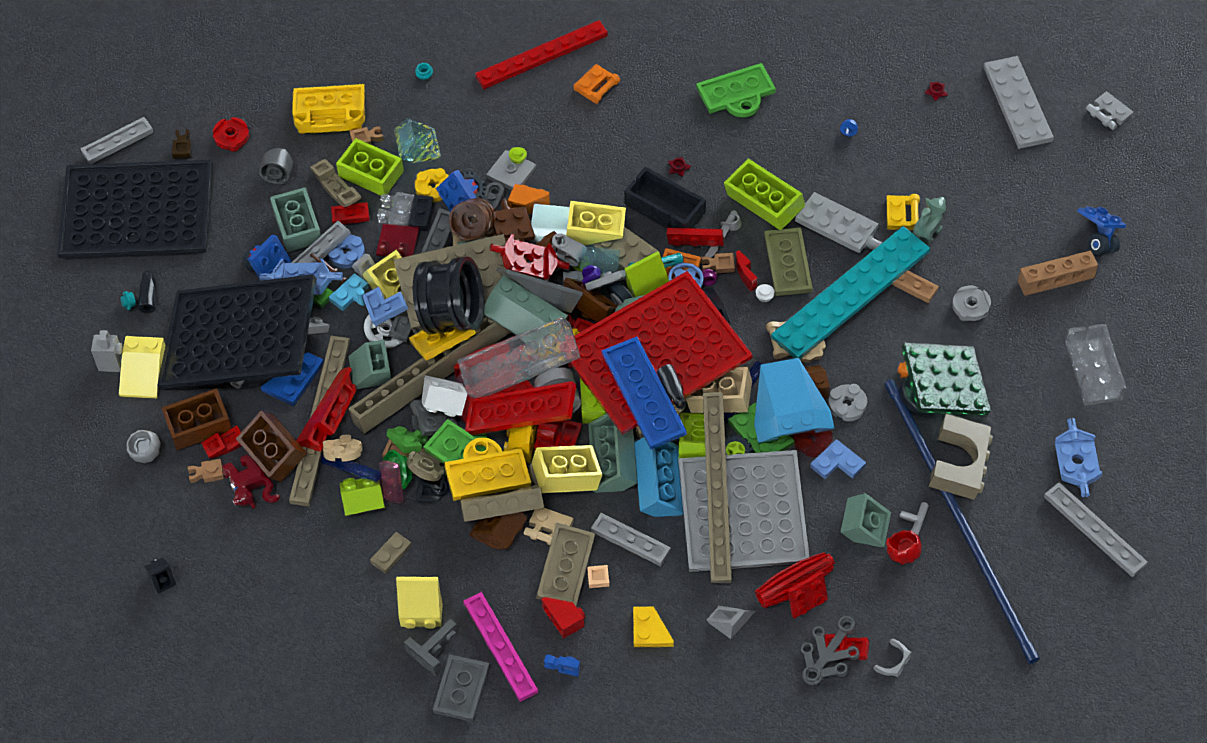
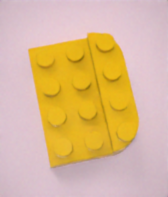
[292,84,365,134]

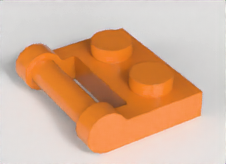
[574,64,621,104]

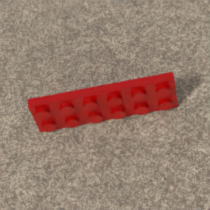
[465,381,576,435]

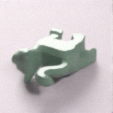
[913,197,946,246]

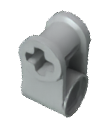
[552,233,588,267]

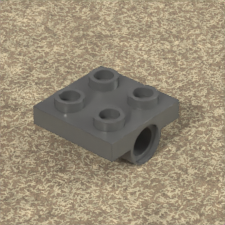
[410,400,458,436]

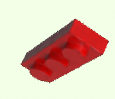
[666,228,724,247]

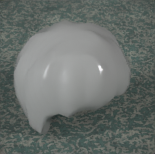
[126,430,161,464]

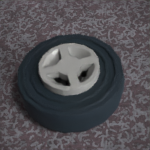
[608,282,633,305]

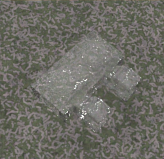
[377,192,414,226]

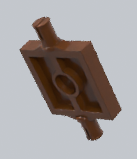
[493,199,535,242]

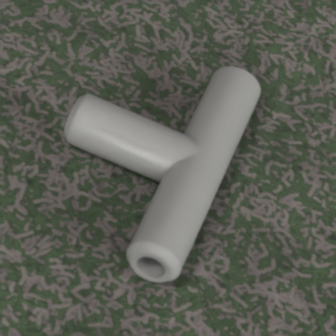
[899,502,929,535]

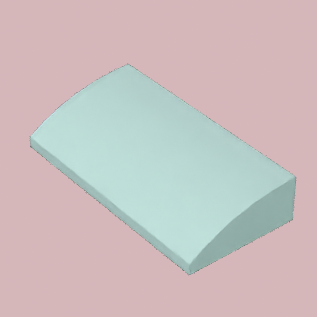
[529,204,595,248]

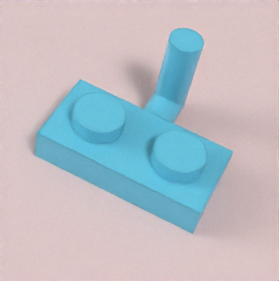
[329,273,369,311]

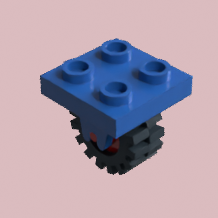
[436,170,486,212]

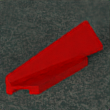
[296,367,356,451]

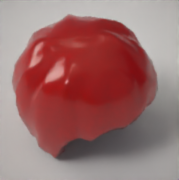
[886,530,922,565]

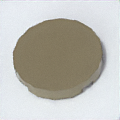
[406,451,444,481]

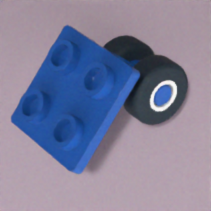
[1077,206,1126,256]

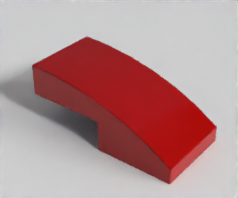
[735,250,758,292]
[201,426,242,459]
[825,634,869,660]

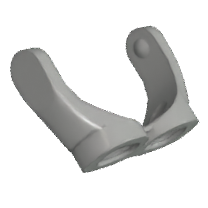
[873,639,912,677]

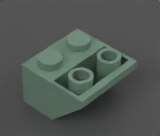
[348,340,391,390]

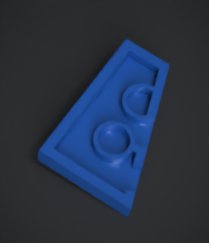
[261,352,324,406]

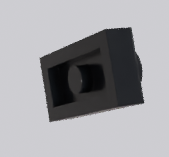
[408,195,434,230]

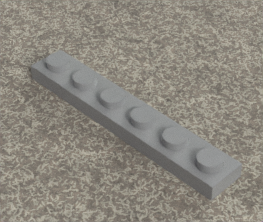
[1044,482,1147,577]

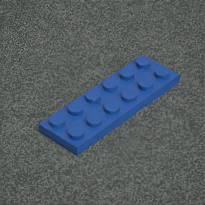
[602,336,687,450]

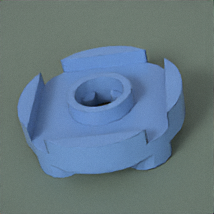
[328,234,365,269]

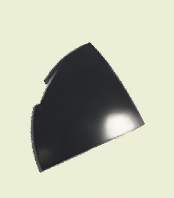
[415,468,451,502]

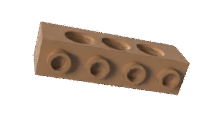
[1018,251,1098,296]

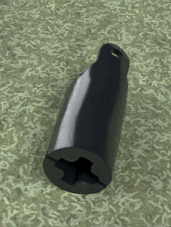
[138,270,157,313]
[657,364,686,409]

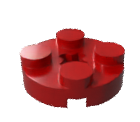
[213,117,250,152]

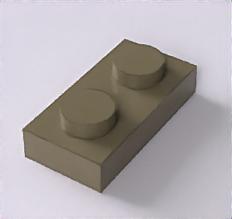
[370,532,412,574]

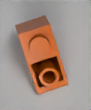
[508,184,550,215]

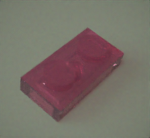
[379,460,404,503]

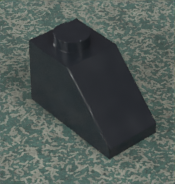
[144,557,176,594]

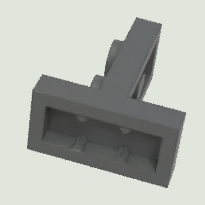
[404,619,458,676]

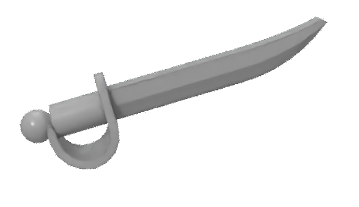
[701,210,741,263]

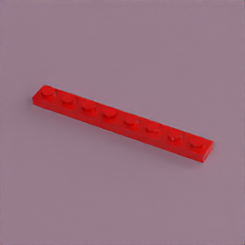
[475,20,608,89]

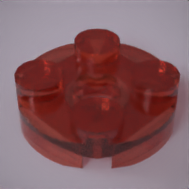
[793,430,832,457]

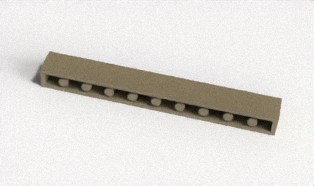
[348,316,511,434]

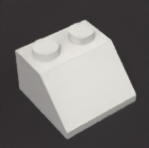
[422,375,467,417]

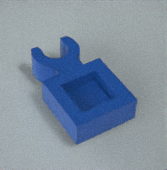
[544,655,580,677]

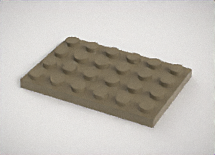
[394,234,506,330]

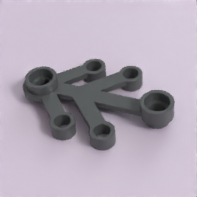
[801,616,860,686]

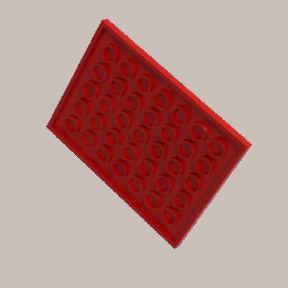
[559,271,753,435]

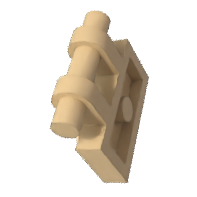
[524,508,574,546]

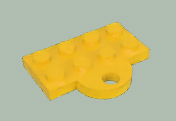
[444,438,531,501]

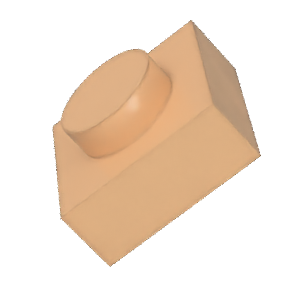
[587,565,609,588]

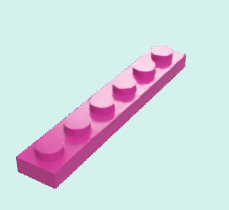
[464,592,538,702]

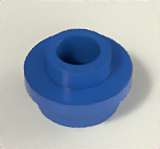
[840,119,858,136]

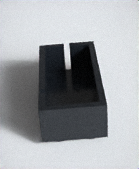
[624,167,706,228]

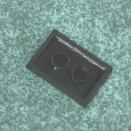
[433,654,490,722]

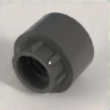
[259,148,294,184]

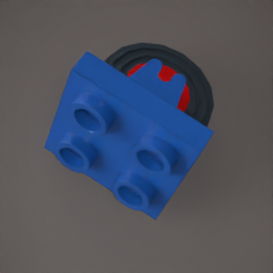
[243,235,292,278]

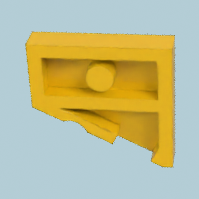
[633,607,673,647]

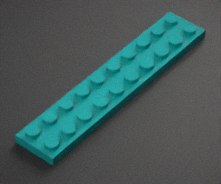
[771,226,930,359]

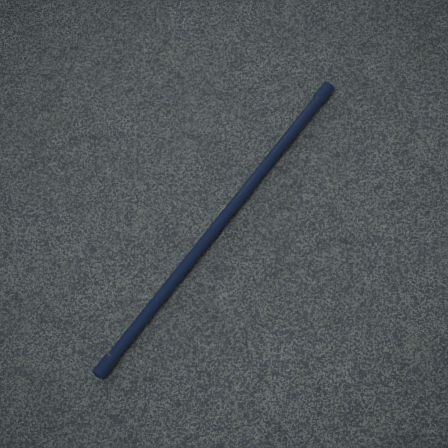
[884,379,1040,664]

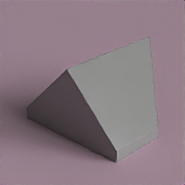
[707,606,756,639]

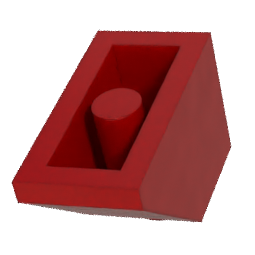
[541,597,585,639]

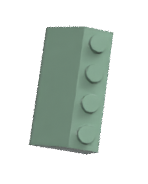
[484,275,568,353]
[588,414,637,493]

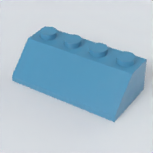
[634,437,683,517]

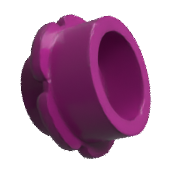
[699,269,717,286]

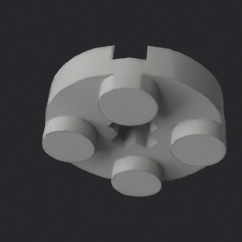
[952,285,991,321]
[828,384,867,421]

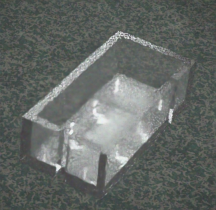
[1065,324,1126,406]

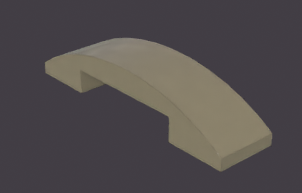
[310,159,362,207]

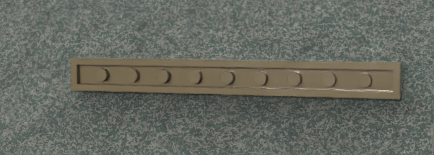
[289,336,350,506]
[703,392,731,583]

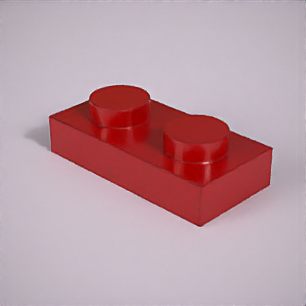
[331,202,370,225]

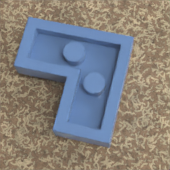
[362,287,409,326]
[810,439,866,479]

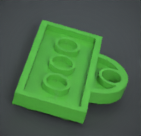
[696,63,776,118]

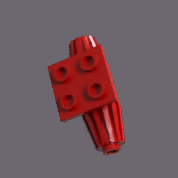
[755,552,835,619]

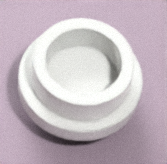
[756,284,775,302]

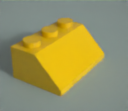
[504,425,537,463]

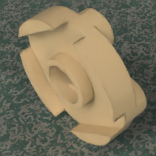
[323,435,362,462]

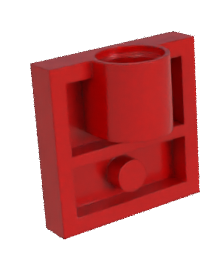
[533,420,582,451]

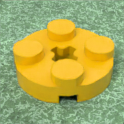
[415,168,449,202]

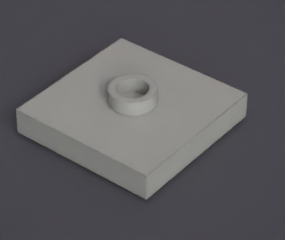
[486,150,536,190]
[585,270,626,290]

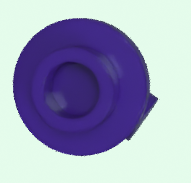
[582,265,601,285]

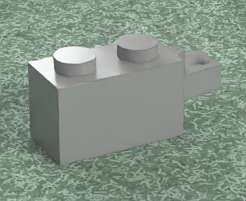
[91,330,122,372]

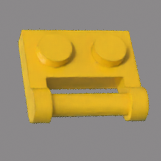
[886,194,920,230]

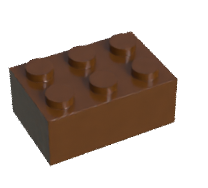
[161,388,231,450]
[236,410,307,482]

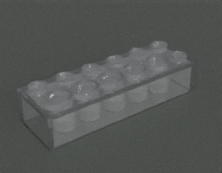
[457,316,581,398]

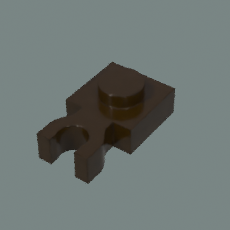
[172,129,192,159]

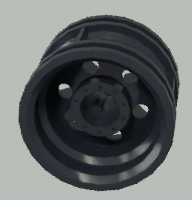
[412,256,485,335]

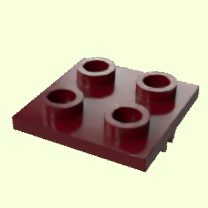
[376,224,419,258]

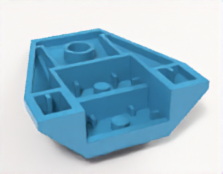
[754,358,835,444]

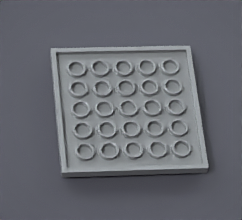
[678,450,809,572]

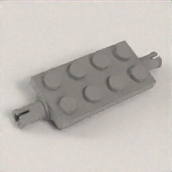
[795,192,883,253]

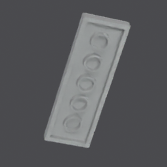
[983,56,1054,149]

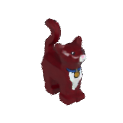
[222,455,280,509]

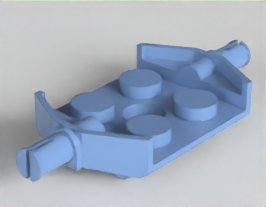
[259,258,343,295]
[1054,418,1102,497]

